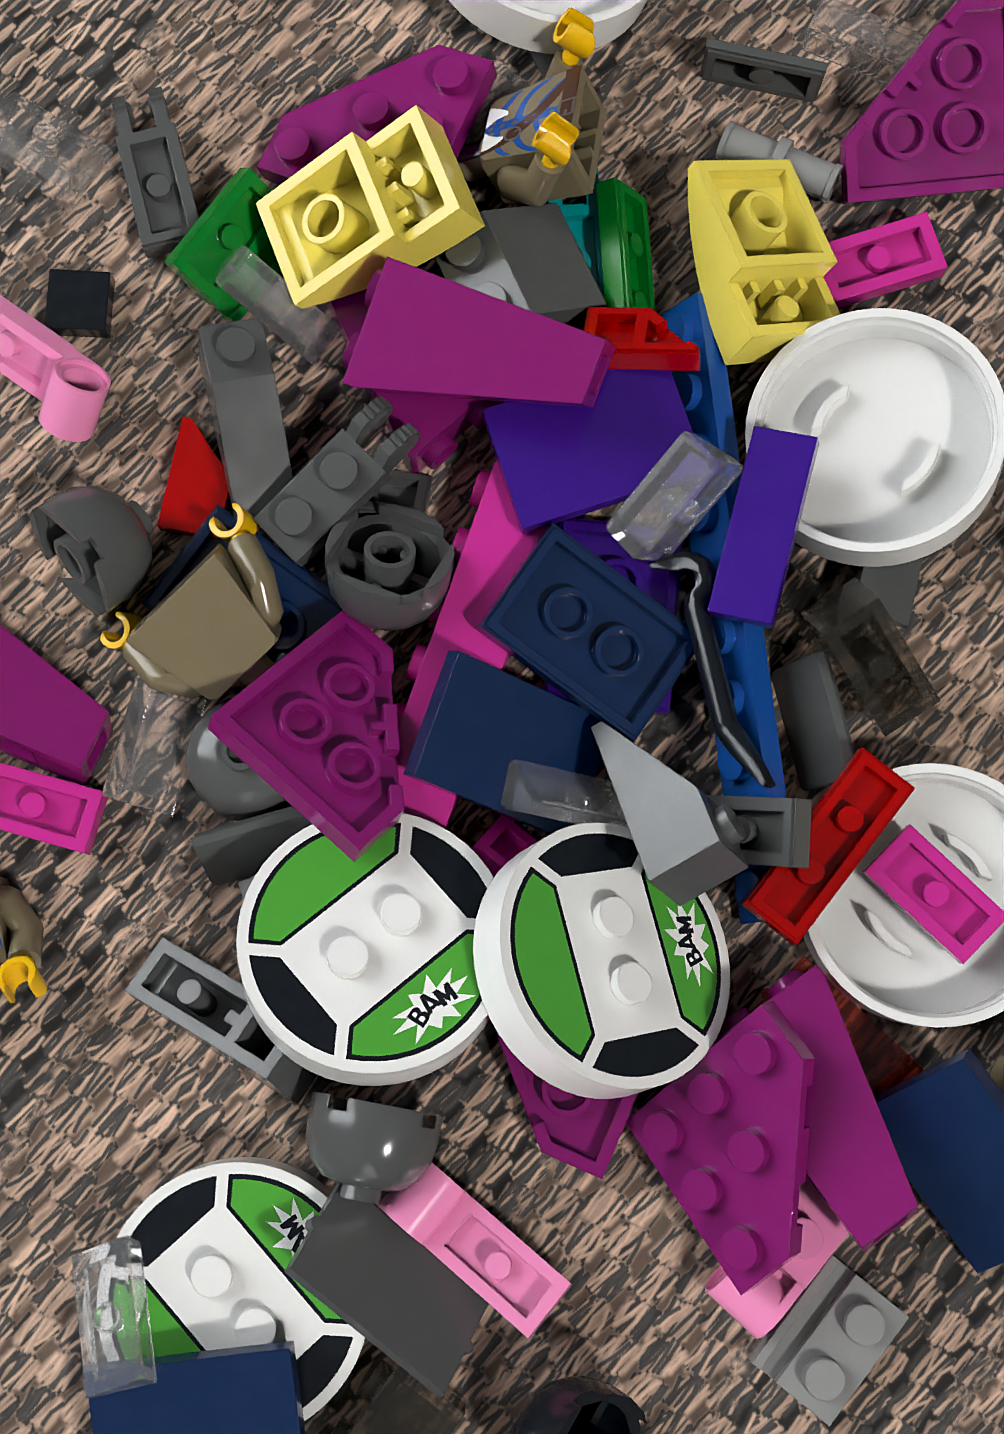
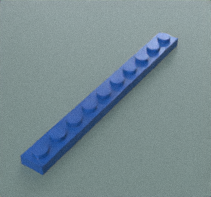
[660,292,787,924]

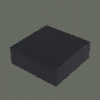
[44,269,115,338]

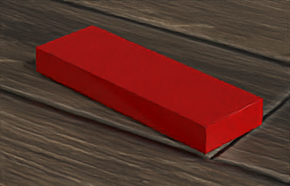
[740,747,915,945]

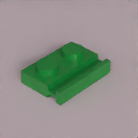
[164,168,281,322]

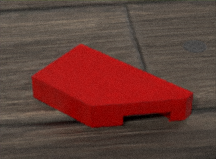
[584,307,701,371]
[157,417,230,539]

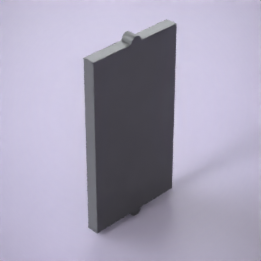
[284,1182,489,1397]

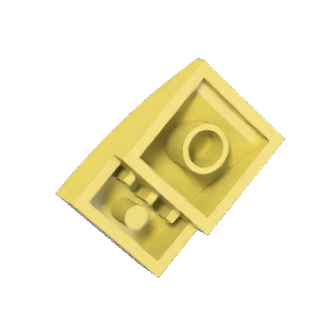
[256,105,485,309]
[688,159,840,365]

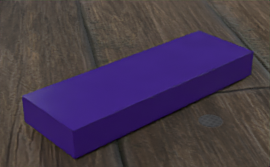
[707,426,819,629]

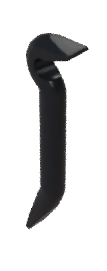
[649,551,776,788]

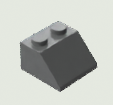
[435,203,609,328]

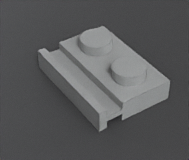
[749,1255,909,1427]

